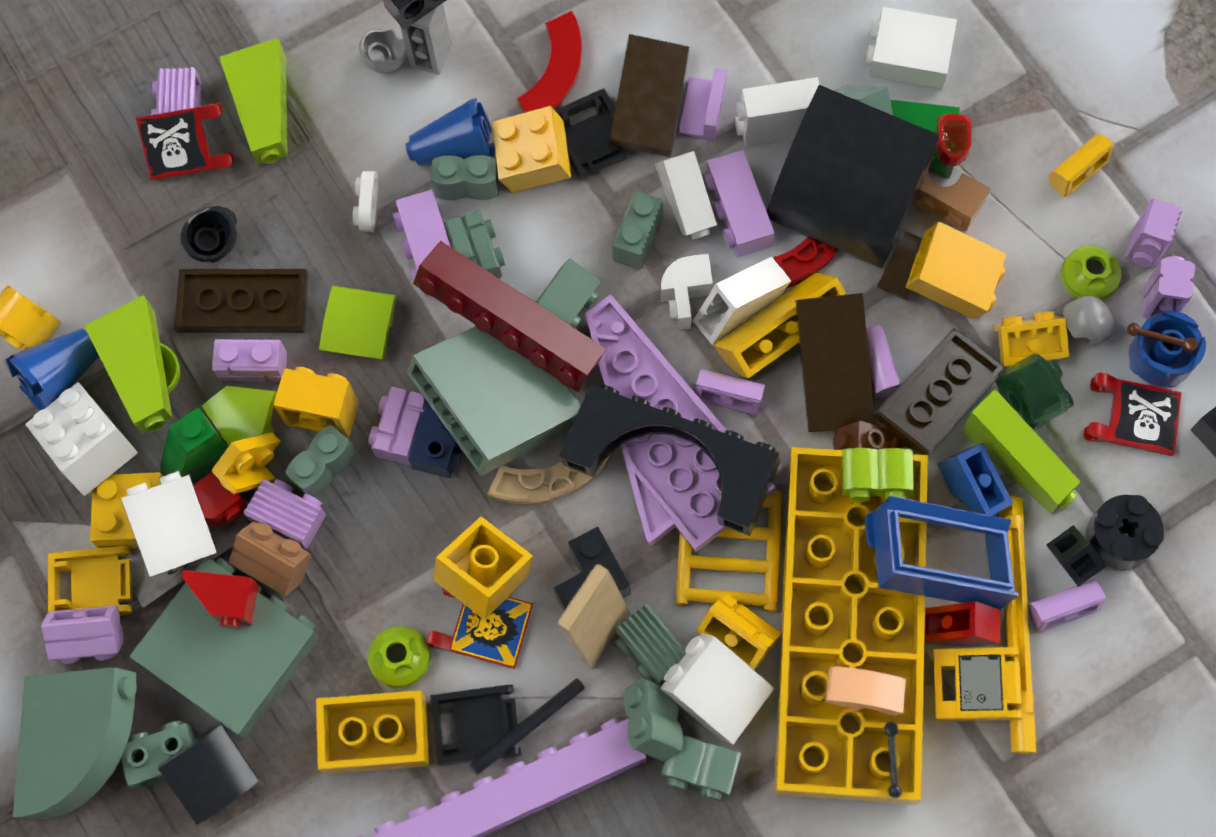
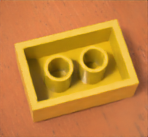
[316,690,429,775]

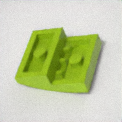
[319,286,397,360]

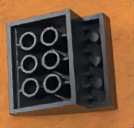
[766,85,940,269]

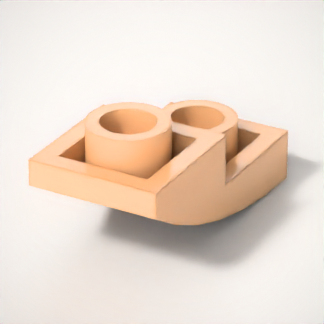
[826,666,906,716]

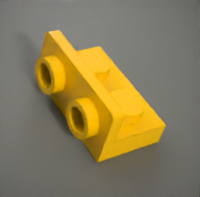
[993,311,1069,366]
[211,432,281,494]

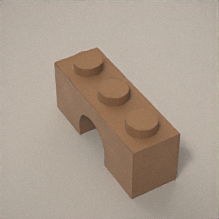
[915,156,991,231]

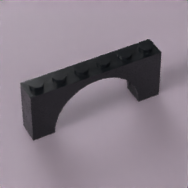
[559,384,780,536]

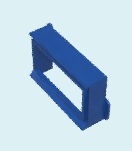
[865,496,1019,611]

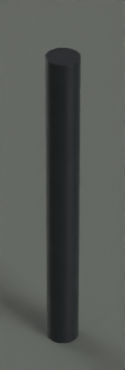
[469,678,585,776]

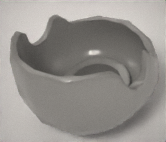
[359,29,407,74]
[1063,296,1114,345]

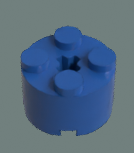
[1129,311,1206,387]

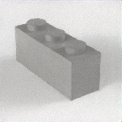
[400,3,451,75]

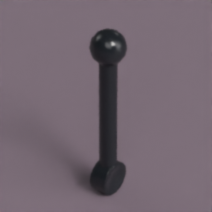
[883,722,902,798]

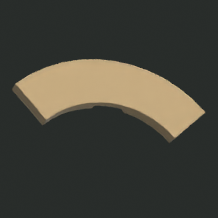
[487,450,616,504]

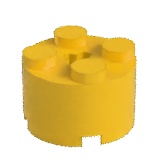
[0,284,62,351]

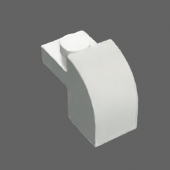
[661,254,713,330]

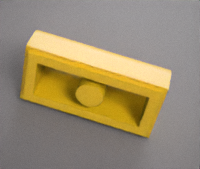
[1049,134,1113,198]

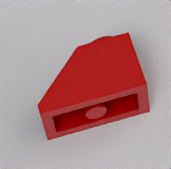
[193,472,248,527]
[182,570,258,629]
[924,601,1000,647]

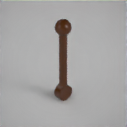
[1127,323,1197,353]

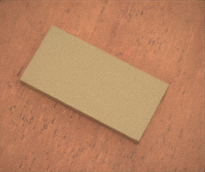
[558,564,630,669]

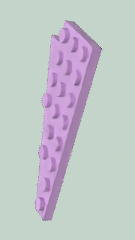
[585,294,775,552]

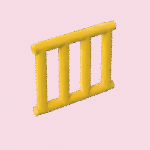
[675,491,783,613]

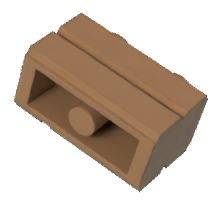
[228,521,311,596]

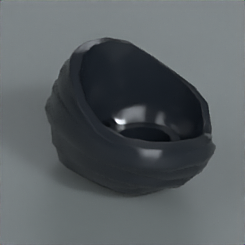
[180,206,238,263]

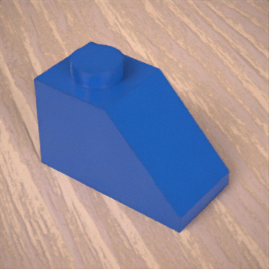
[937,443,1013,516]

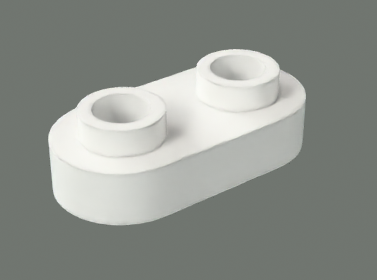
[353,171,378,232]

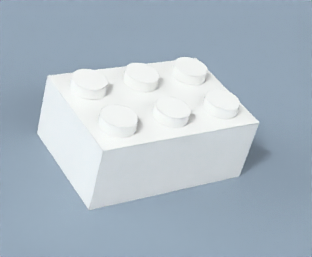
[25,382,138,496]

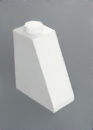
[655,151,717,240]
[693,257,791,345]

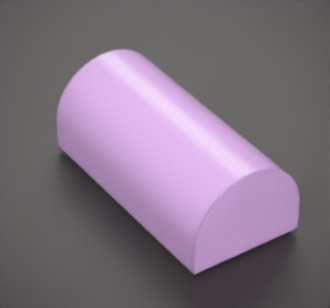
[866,324,900,398]
[695,369,765,415]
[1028,580,1106,633]

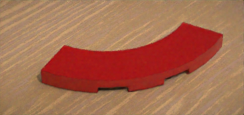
[517,11,582,113]
[773,237,838,288]

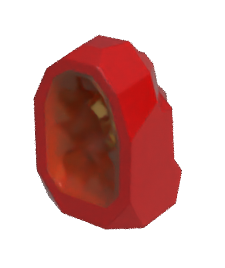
[935,114,972,166]

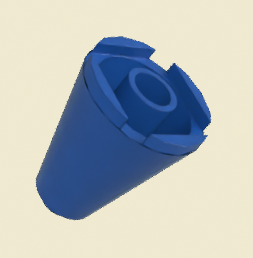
[406,98,496,166]
[5,328,99,410]

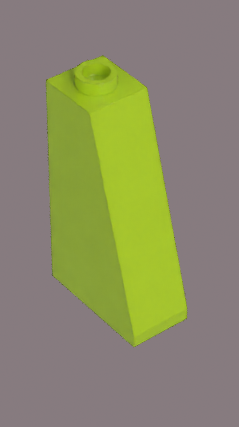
[219,37,287,166]
[84,295,172,434]
[961,389,1080,514]

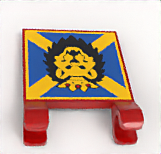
[426,587,533,669]

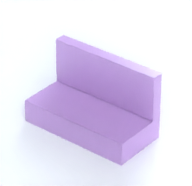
[679,69,727,141]

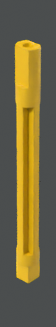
[999,495,1036,754]

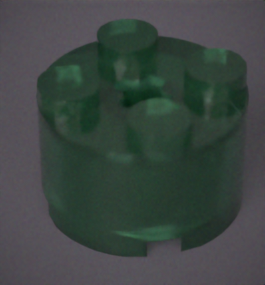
[996,353,1074,430]

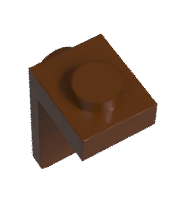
[833,421,912,450]

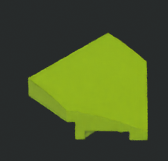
[202,386,277,446]

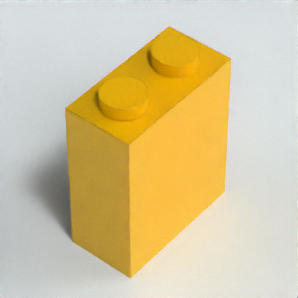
[905,221,1007,319]

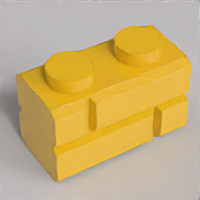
[697,593,782,670]

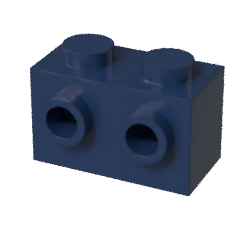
[408,402,463,479]

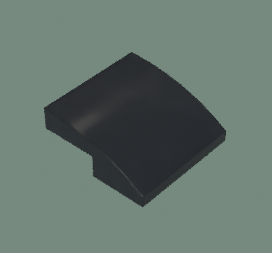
[158,723,259,825]

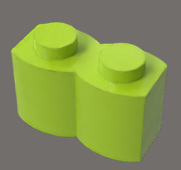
[841,448,914,502]

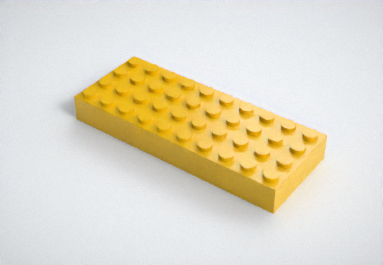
[774,447,928,805]

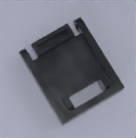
[555,88,637,179]
[430,684,522,767]

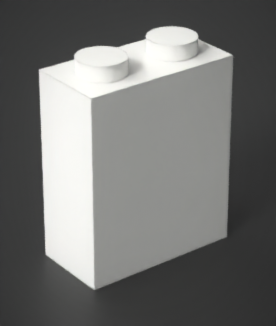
[865,7,957,89]
[735,77,819,147]
[121,471,217,577]
[660,633,774,744]

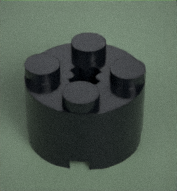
[1085,495,1164,571]

